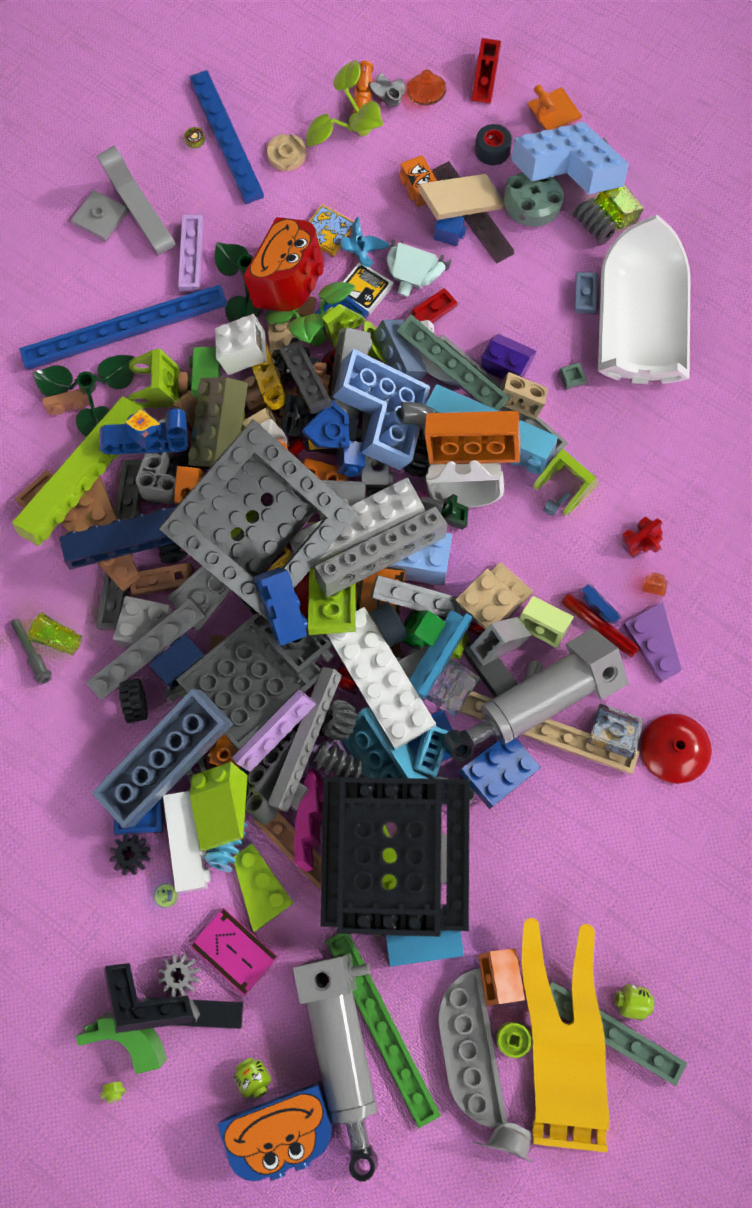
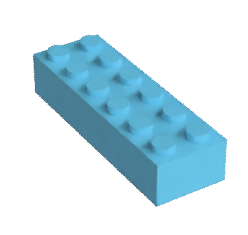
[426,384,558,474]

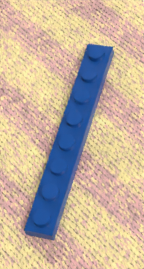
[189,70,264,204]

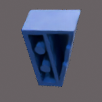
[253,567,308,646]

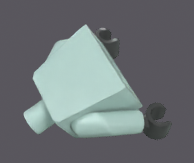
[387,240,452,297]

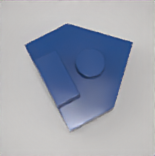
[301,400,350,448]

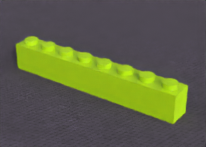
[12,396,144,546]

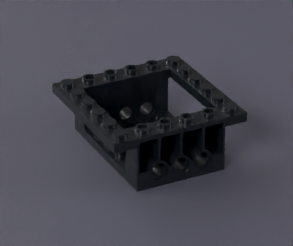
[320,777,470,937]

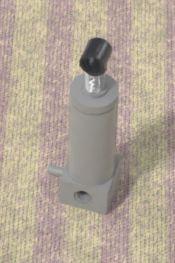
[441,628,629,762]
[293,954,378,1181]

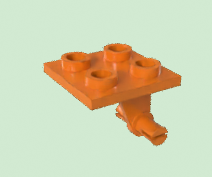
[527,84,582,130]

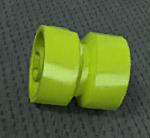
[495,1022,531,1058]

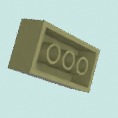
[188,377,248,469]

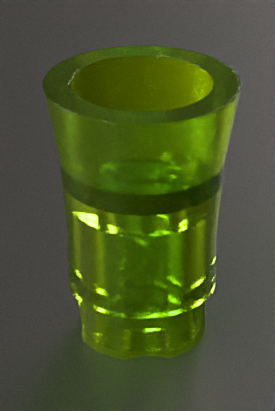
[28,612,83,656]

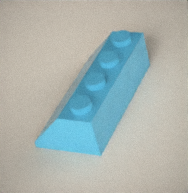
[342,707,430,779]

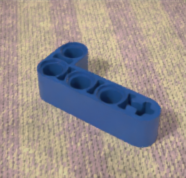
[100,409,188,455]

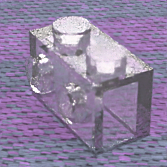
[426,659,480,717]

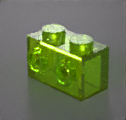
[595,184,644,230]

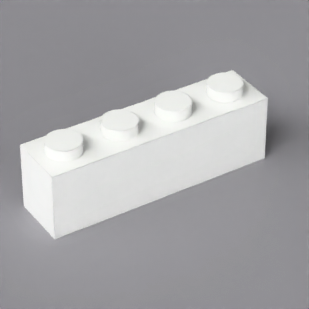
[163,791,211,894]

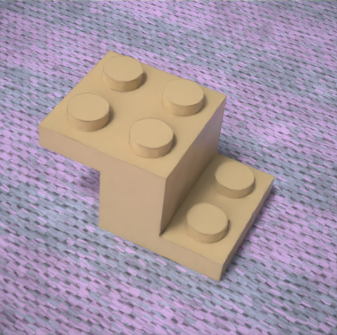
[455,562,534,630]

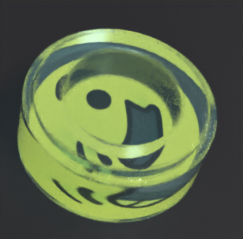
[153,883,179,908]

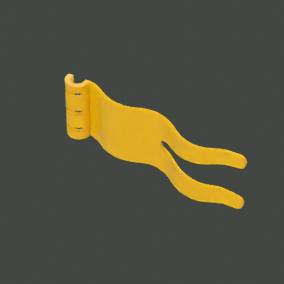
[522,918,609,1153]

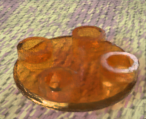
[407,69,446,105]

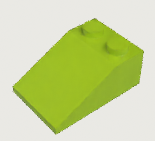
[190,762,247,851]

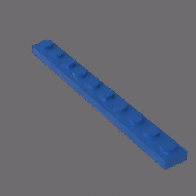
[19,284,228,370]

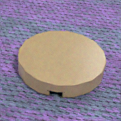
[267,134,306,172]

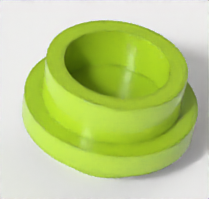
[100,1082,126,1103]

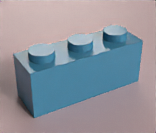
[386,930,464,967]

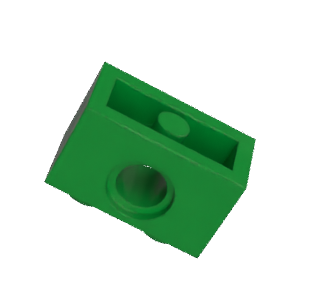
[402,610,446,648]

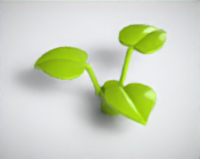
[306,60,383,148]

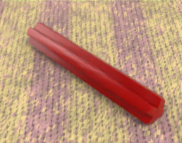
[561,593,639,658]

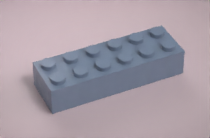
[92,689,233,828]

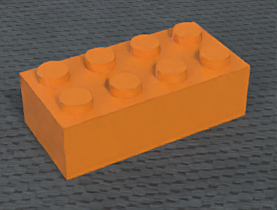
[425,411,521,464]

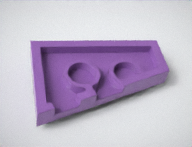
[623,602,682,683]

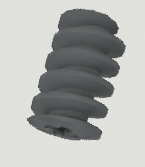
[573,198,617,245]
[309,741,362,778]

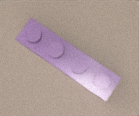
[178,215,204,291]
[232,690,316,772]

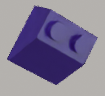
[480,334,537,380]

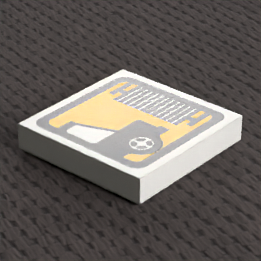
[343,262,393,316]

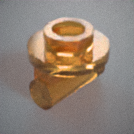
[642,572,668,597]

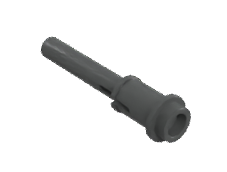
[11,619,52,684]

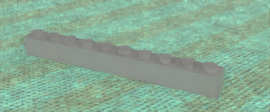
[268,667,342,812]

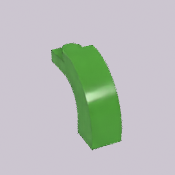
[76,1012,167,1074]

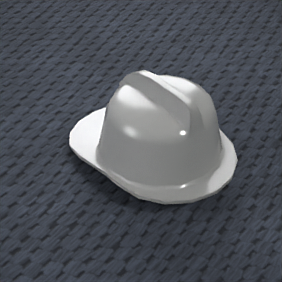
[473,1122,533,1163]

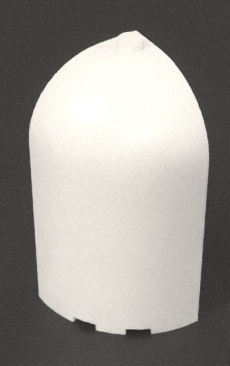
[598,215,690,384]

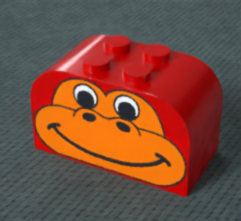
[244,217,324,312]

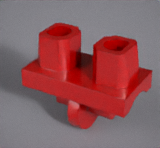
[622,516,663,557]

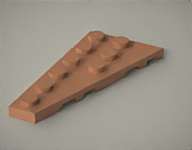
[61,476,140,592]

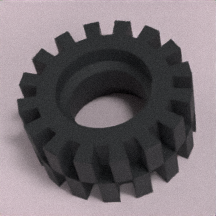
[119,678,148,723]

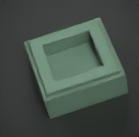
[559,362,587,390]

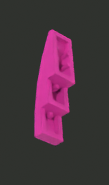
[294,768,324,872]

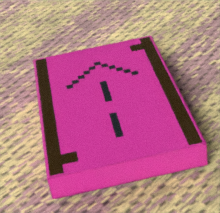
[191,907,278,996]

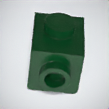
[441,494,469,530]

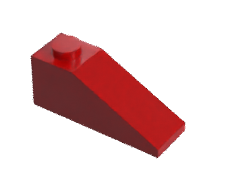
[471,38,501,104]

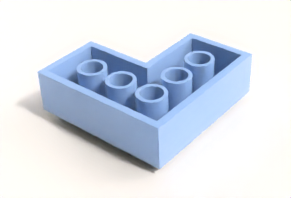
[512,122,629,195]
[332,349,430,470]

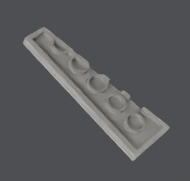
[167,517,257,631]

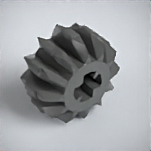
[322,700,358,741]

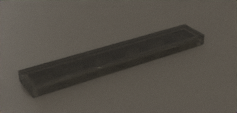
[432,161,514,264]

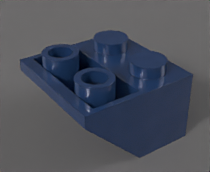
[149,634,204,691]

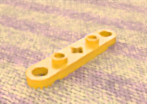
[252,336,286,410]

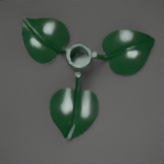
[215,242,260,322]
[33,355,134,437]

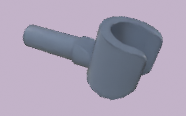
[543,492,571,515]

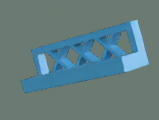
[409,610,472,701]

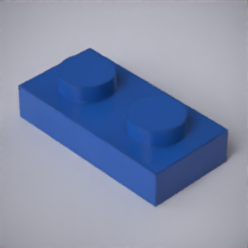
[582,584,622,623]

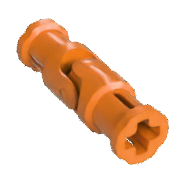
[352,60,374,114]

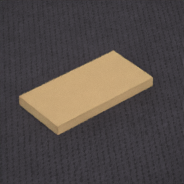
[418,174,505,220]

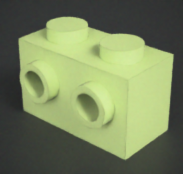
[520,596,574,648]

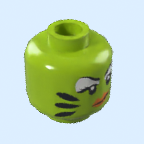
[615,984,654,1021]
[233,1057,271,1100]

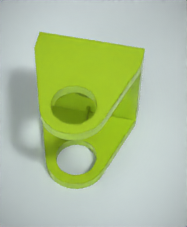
[128,348,180,408]
[533,448,599,516]

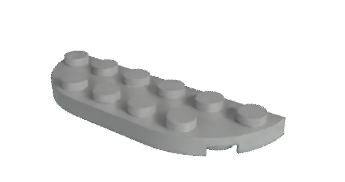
[438,968,507,1128]

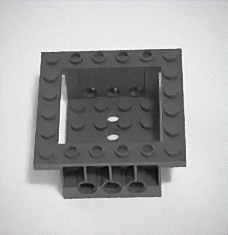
[158,419,358,620]

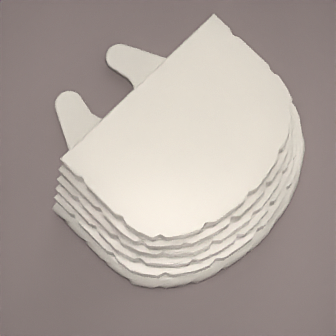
[426,460,504,508]

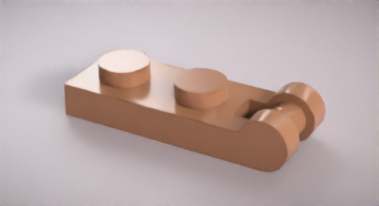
[130,563,193,597]

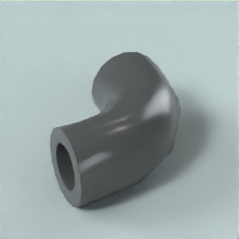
[401,402,437,442]

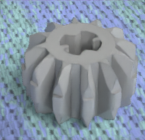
[158,954,200,997]

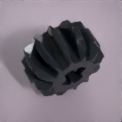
[404,439,429,477]
[109,834,151,875]

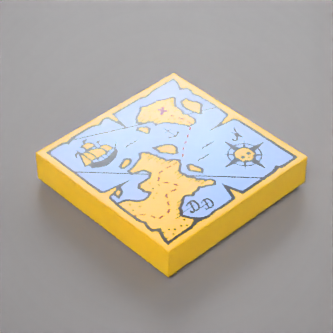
[309,204,354,257]

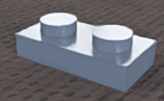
[574,272,598,314]

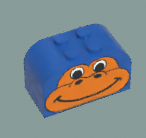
[218,1081,333,1181]

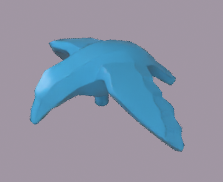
[340,217,391,267]

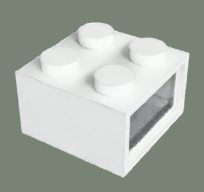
[215,314,267,375]

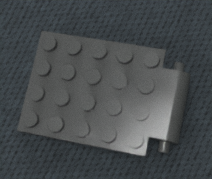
[176,611,334,750]

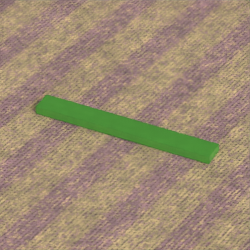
[325,934,441,1129]

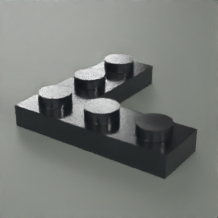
[104,963,193,1033]

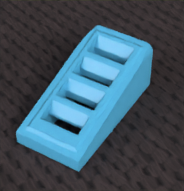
[413,726,448,777]

